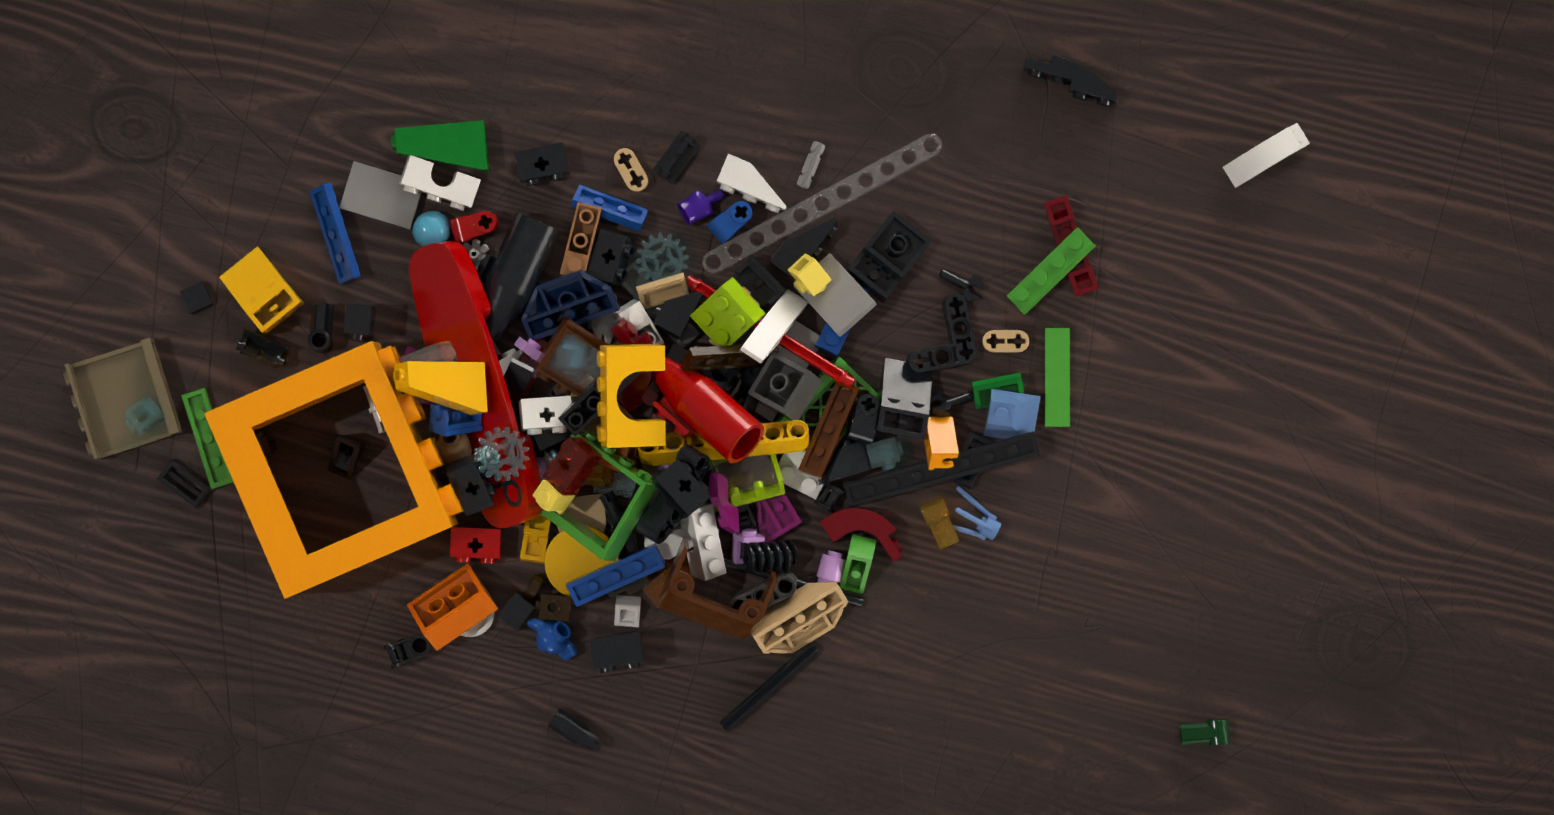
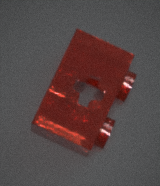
[543,437,602,495]

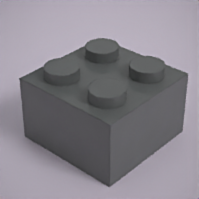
[747,351,822,420]

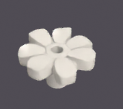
[463,239,490,271]

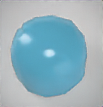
[412,211,451,247]

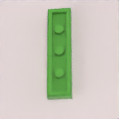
[1045,328,1070,427]
[181,388,234,489]

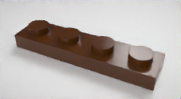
[798,381,861,480]

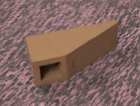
[560,202,602,276]

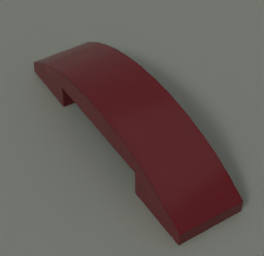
[1043,195,1099,297]

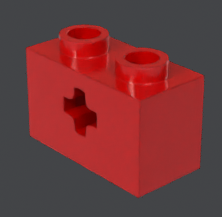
[450,527,503,564]

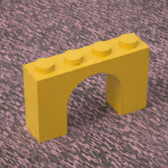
[597,344,666,448]

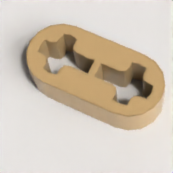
[614,148,648,193]
[982,330,1029,353]

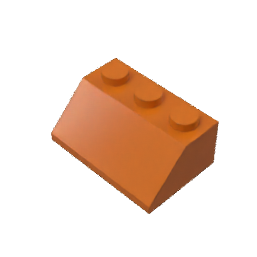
[407,563,498,651]

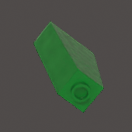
[391,120,489,172]

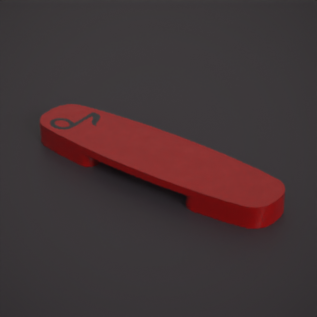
[409,241,542,528]

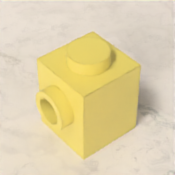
[788,253,832,296]

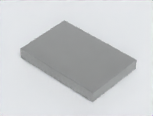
[339,161,422,230]
[793,253,877,337]

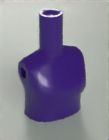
[677,189,724,226]

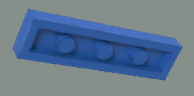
[309,183,361,285]
[566,543,666,607]

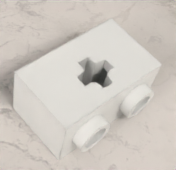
[518,396,571,435]

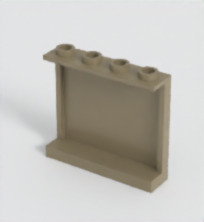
[63,338,183,460]

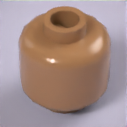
[436,433,472,464]

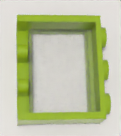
[708,438,785,512]

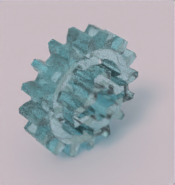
[635,232,689,282]
[474,427,530,481]

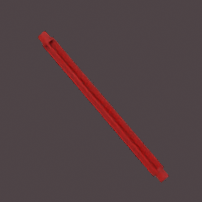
[686,275,856,388]

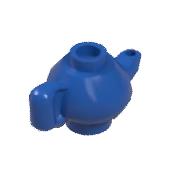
[527,618,577,661]

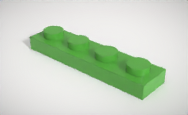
[1007,227,1096,314]

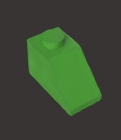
[840,534,876,594]

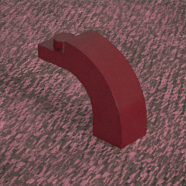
[611,317,653,409]
[820,508,903,562]

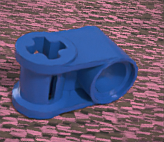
[706,201,753,245]

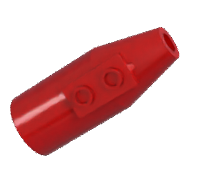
[652,358,764,464]

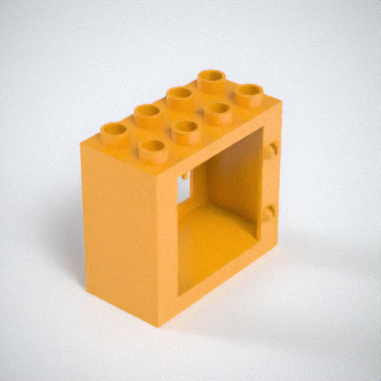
[204,341,463,599]

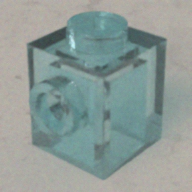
[865,437,904,471]

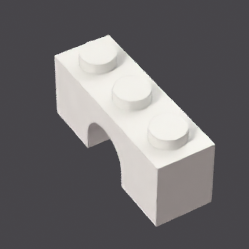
[399,155,481,211]
[680,501,727,581]

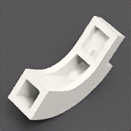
[1223,123,1310,188]

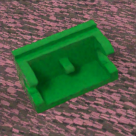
[971,373,1024,410]

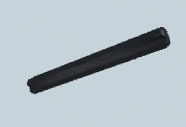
[720,642,818,732]

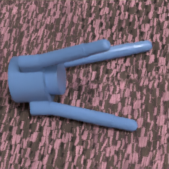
[949,486,1001,540]

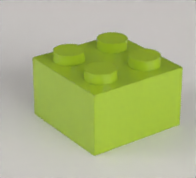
[690,277,766,346]

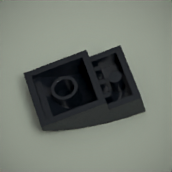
[846,210,932,303]

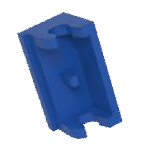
[429,403,483,436]

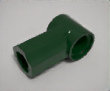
[1179,719,1230,746]

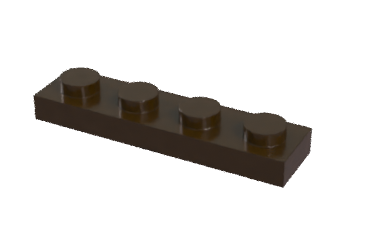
[681,344,780,371]

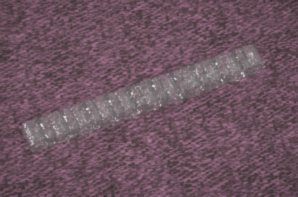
[702,134,942,275]

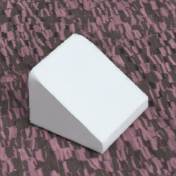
[614,595,641,627]

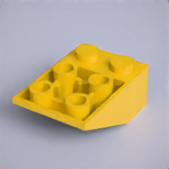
[219,246,304,334]

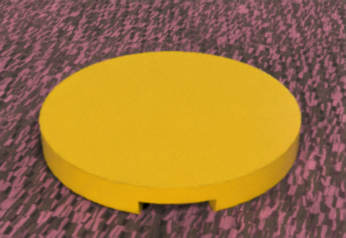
[544,525,619,597]

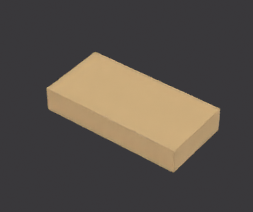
[636,273,690,309]

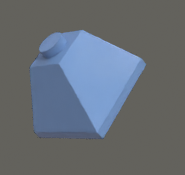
[984,389,1040,439]

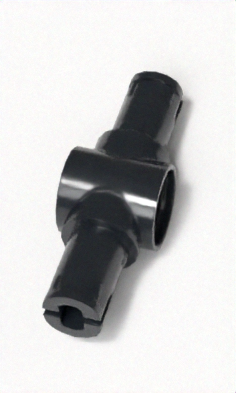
[599,490,641,555]

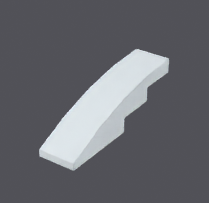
[740,289,808,363]

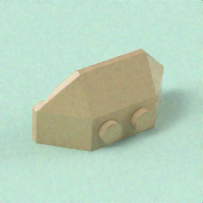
[752,582,848,654]

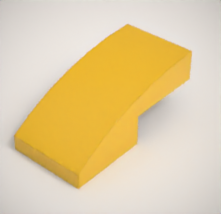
[520,513,551,564]

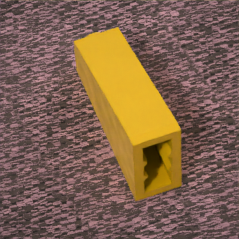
[393,361,487,415]

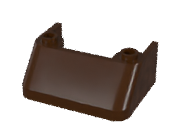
[659,537,778,638]

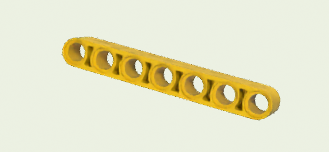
[637,420,810,466]

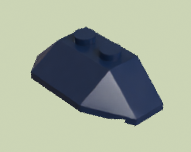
[521,269,620,341]

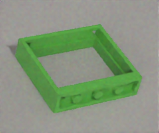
[540,430,657,561]

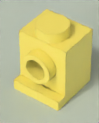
[533,479,576,515]

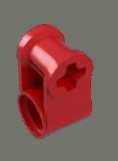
[449,211,499,244]

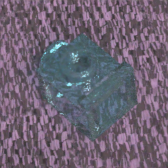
[124,394,164,436]

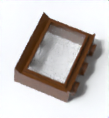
[533,317,609,396]

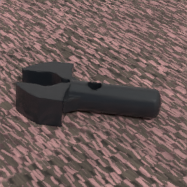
[939,268,984,301]
[930,391,974,418]

